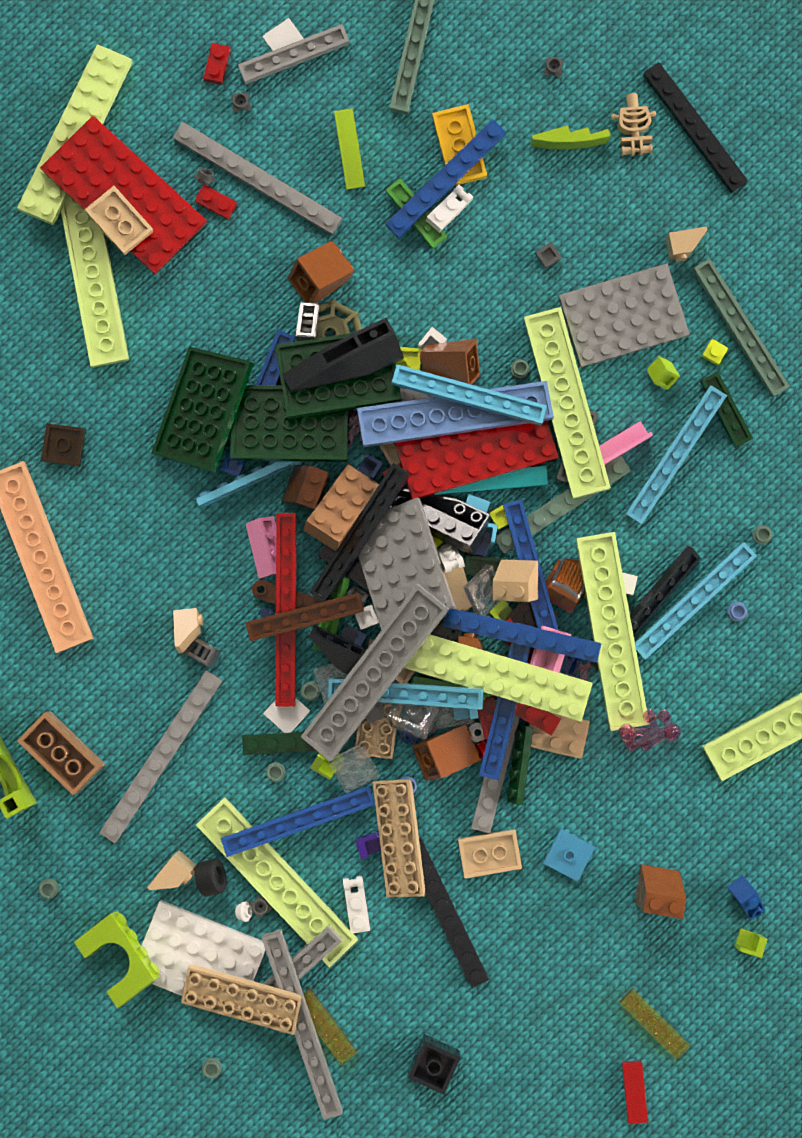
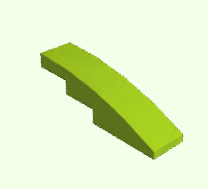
[334,108,365,189]
[530,125,611,150]

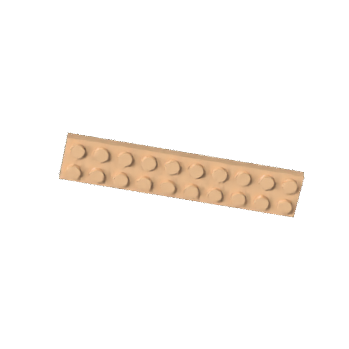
[0,461,94,653]

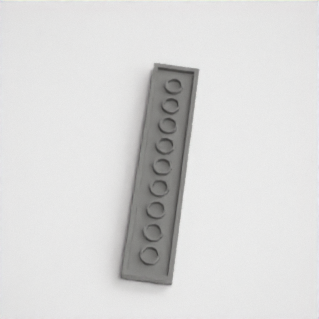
[301,584,449,762]

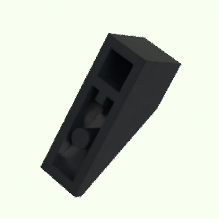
[309,625,367,675]

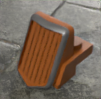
[545,558,585,614]

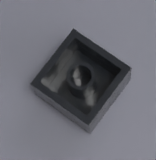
[408,1034,460,1095]

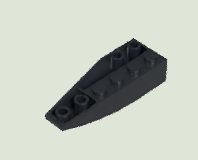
[283,318,404,392]
[388,488,491,556]

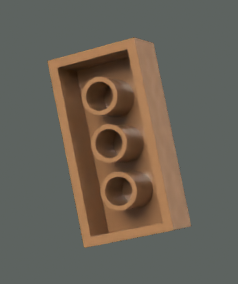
[303,464,379,551]
[18,711,106,795]

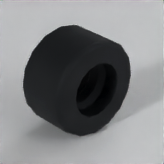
[195,858,227,897]

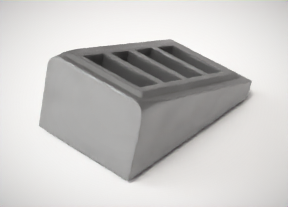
[296,302,320,341]
[183,638,221,668]

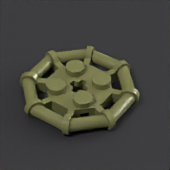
[295,300,362,339]

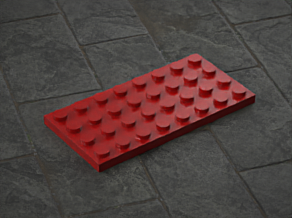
[40,116,207,275]
[394,421,559,499]

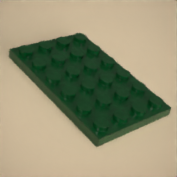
[275,333,402,419]
[151,346,254,473]
[230,385,348,462]

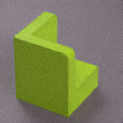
[647,356,680,390]
[487,601,513,621]
[310,753,344,780]
[734,928,768,958]

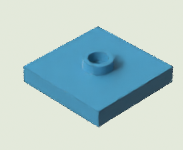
[543,828,595,882]

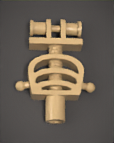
[611,93,656,157]

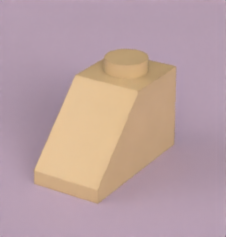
[665,226,707,262]
[173,608,204,653]

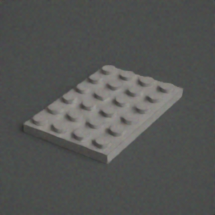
[558,263,690,368]
[358,498,455,631]

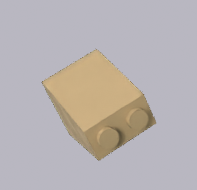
[439,558,474,617]

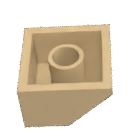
[493,559,538,602]
[147,850,197,890]

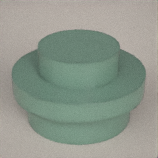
[511,359,530,379]
[752,525,772,544]
[301,682,320,701]
[266,762,286,782]
[39,878,59,899]
[202,1058,222,1079]

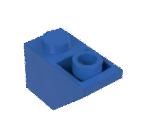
[727,875,765,921]

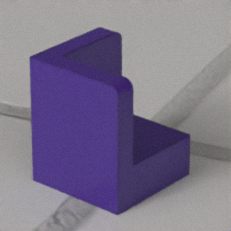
[355,831,381,859]

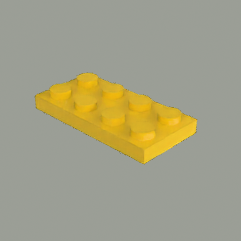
[432,104,487,186]

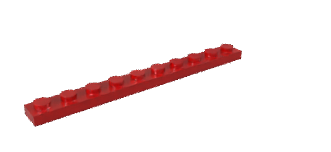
[275,513,297,707]

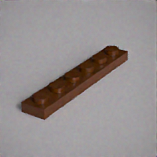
[245,592,364,641]

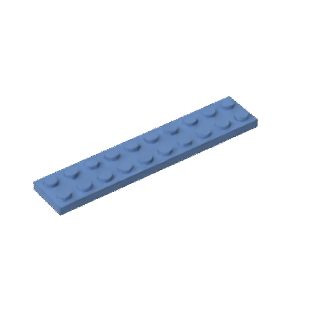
[357,381,554,447]

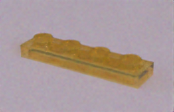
[619,987,690,1060]
[303,988,357,1065]

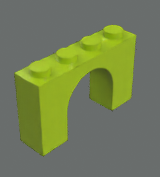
[0,736,37,819]
[74,911,161,1008]

